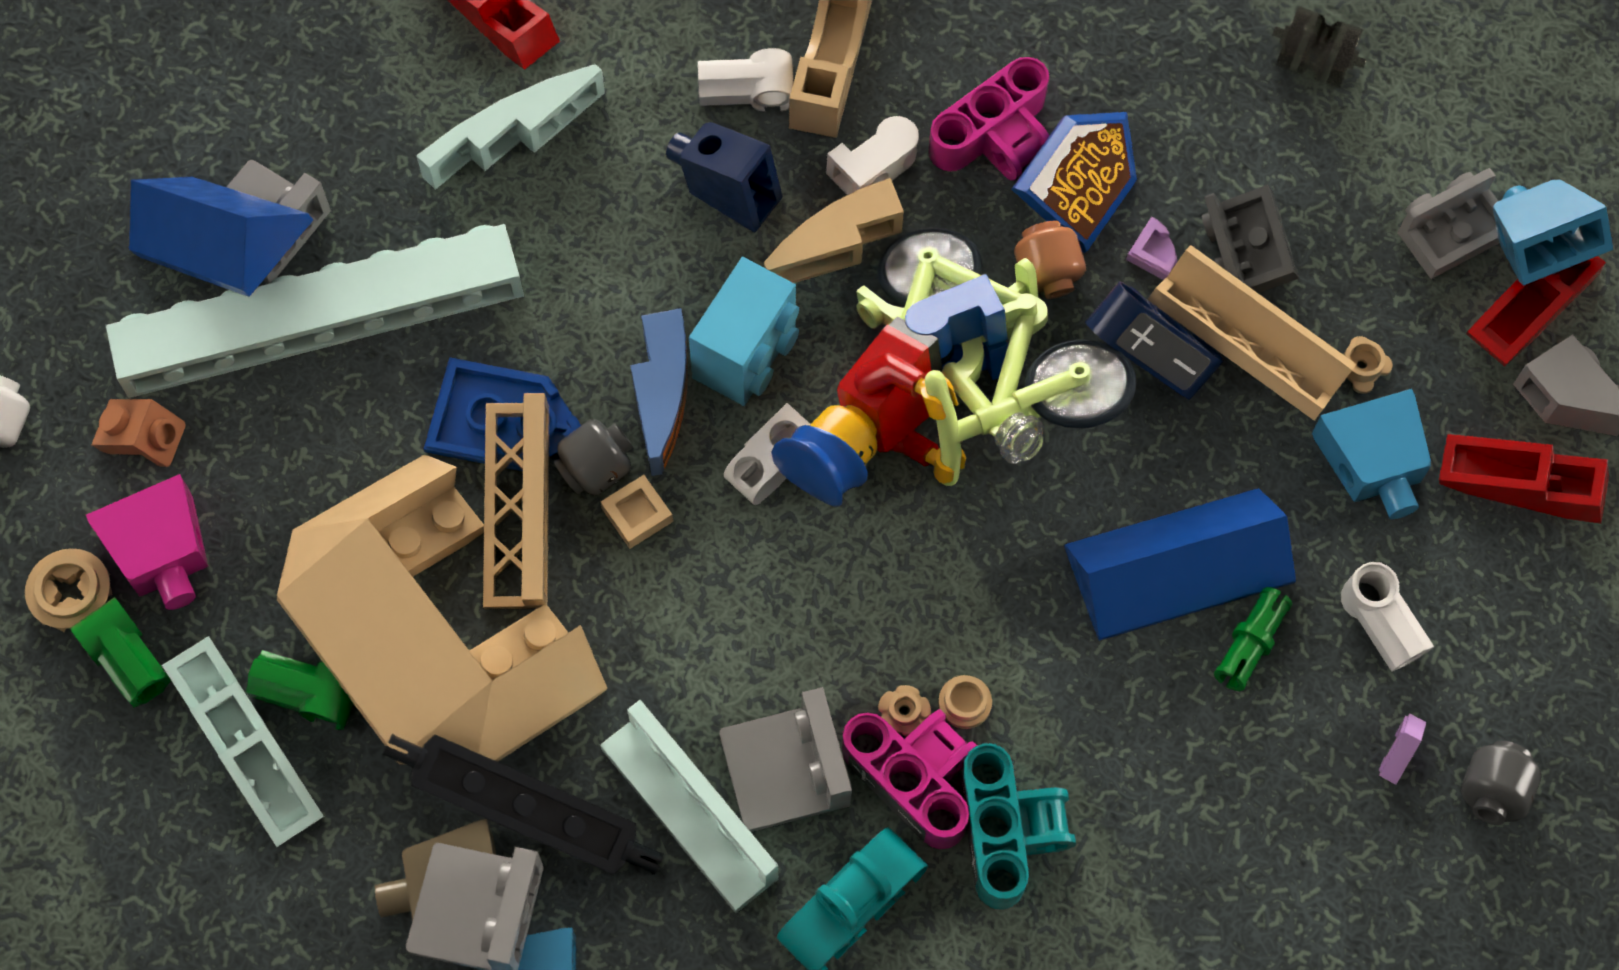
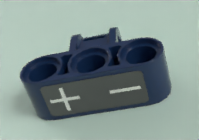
[1085,281,1224,400]

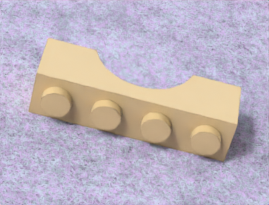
[789,0,872,138]

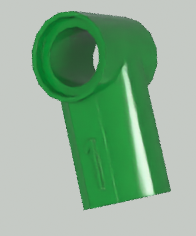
[70,597,171,708]
[246,650,354,731]

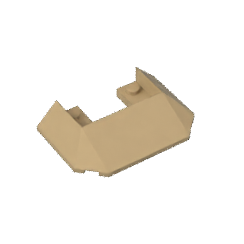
[277,454,607,765]

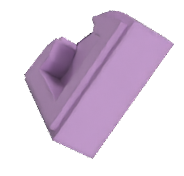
[1126,217,1177,280]
[1378,713,1426,784]

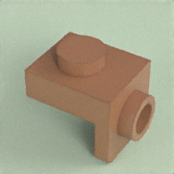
[91,399,186,467]

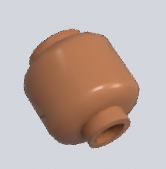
[1014,220,1086,299]

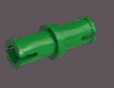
[1213,587,1293,692]

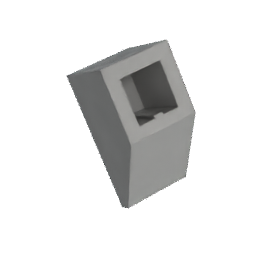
[1513,334,1619,436]

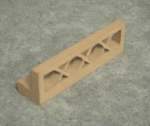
[1147,245,1356,421]
[483,393,549,609]

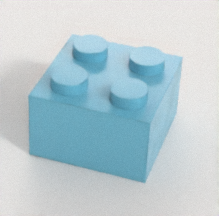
[689,256,800,406]

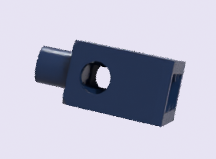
[666,122,783,233]

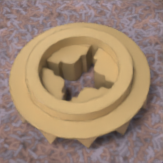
[25,549,113,632]

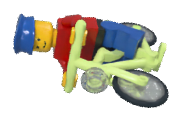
[771,228,1137,507]

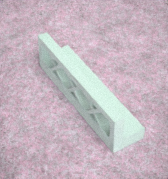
[600,700,778,913]

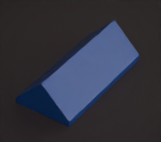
[129,177,313,297]
[1064,488,1296,641]

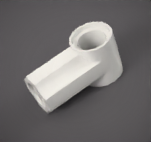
[698,48,794,111]
[1341,562,1434,672]

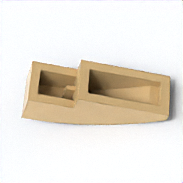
[764,178,904,283]

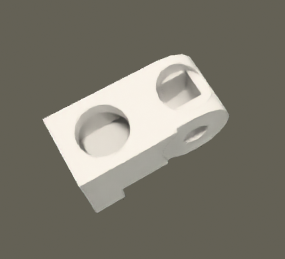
[826,116,919,195]
[724,403,810,505]

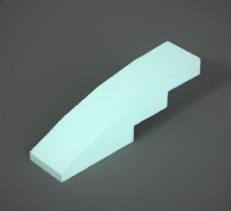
[416,64,605,190]
[162,636,324,847]

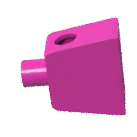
[86,474,208,610]

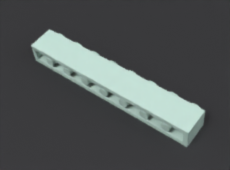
[106,224,524,398]

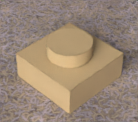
[600,475,673,549]

